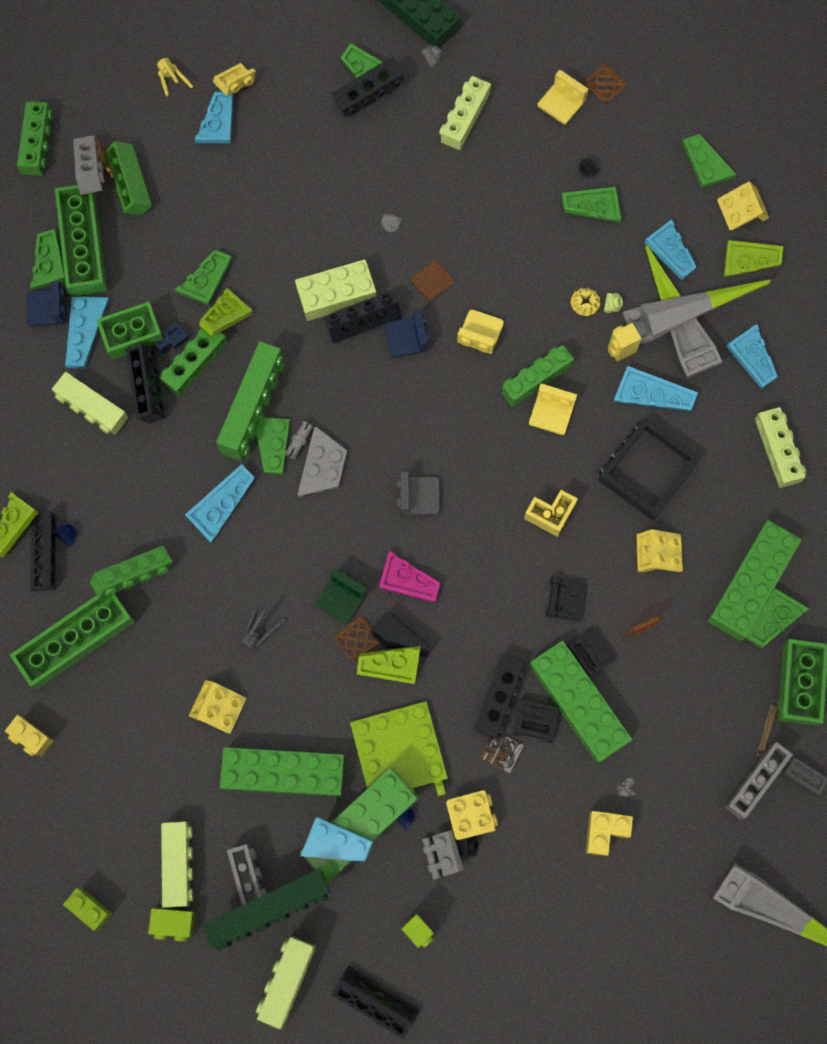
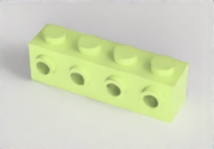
[439,76,491,150]
[52,372,129,435]
[755,407,806,488]
[161,822,194,907]

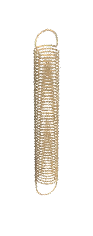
[757,700,779,756]

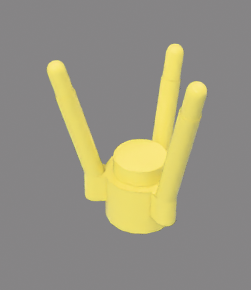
[157,58,193,96]

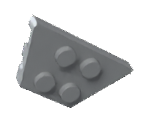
[298,427,347,497]

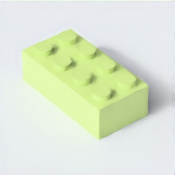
[295,259,376,321]
[256,936,316,1029]

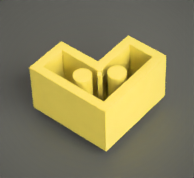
[524,490,578,537]
[585,811,633,856]

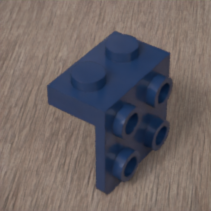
[26,281,66,327]
[385,309,431,358]

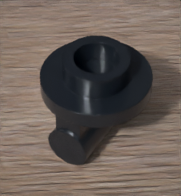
[579,157,600,177]

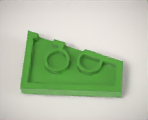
[341,43,389,100]
[682,134,736,188]
[561,187,621,222]
[30,229,65,290]
[175,250,232,306]
[255,417,290,475]
[745,588,809,648]

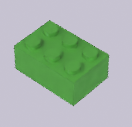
[96,301,163,360]

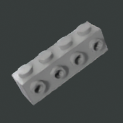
[227,844,272,931]

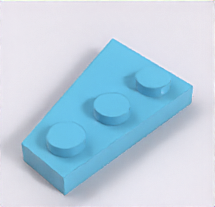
[194,92,233,143]
[644,219,696,280]
[727,324,778,389]
[301,817,374,861]

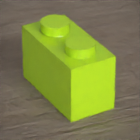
[63,888,112,931]
[148,908,195,941]
[402,914,434,948]

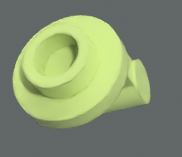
[604,293,623,313]

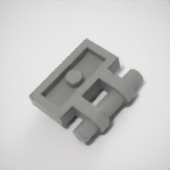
[422,830,464,880]

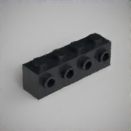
[126,343,165,424]

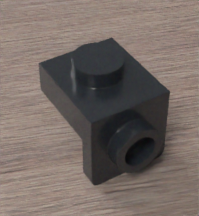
[454,835,479,856]

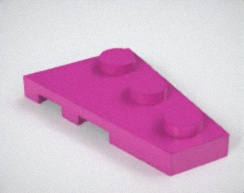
[379,551,440,603]

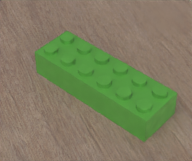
[55,185,108,297]
[216,341,285,461]
[707,520,802,641]
[10,593,135,690]
[529,641,632,764]
[220,747,345,797]
[300,767,420,883]

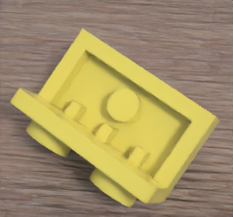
[213,63,256,96]

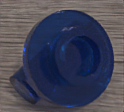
[55,524,77,546]
[396,808,416,830]

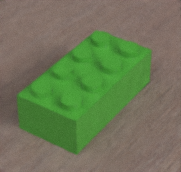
[777,639,827,726]

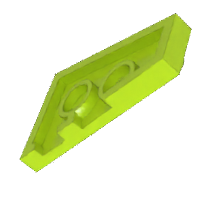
[723,240,783,278]
[199,288,252,336]
[0,492,38,558]
[357,646,421,684]

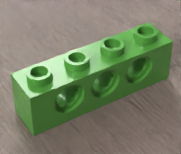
[160,328,228,397]

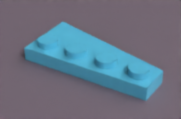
[65,297,110,369]
[613,366,698,411]
[185,464,255,543]

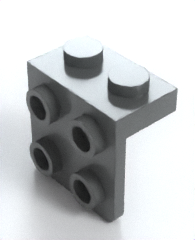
[397,472,439,515]

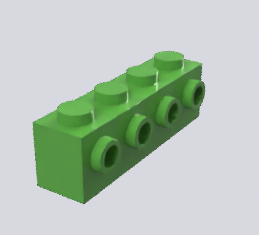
[17,102,53,176]
[105,141,152,215]
[501,345,574,408]
[90,546,173,599]

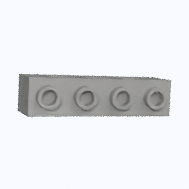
[73,135,105,195]
[724,742,793,820]

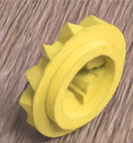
[571,287,600,316]

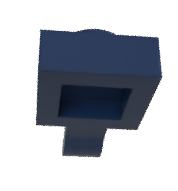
[156,322,189,355]

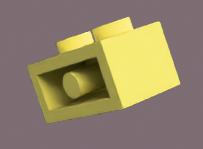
[608,323,642,362]
[5,715,54,757]

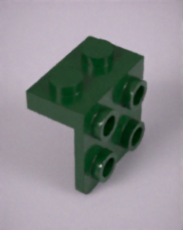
[316,568,368,624]

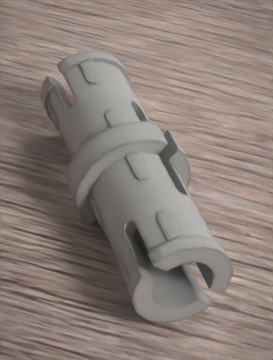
[285,421,313,459]

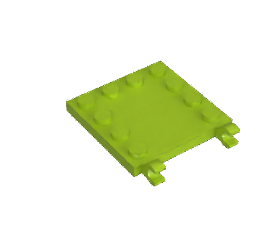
[350,702,448,796]

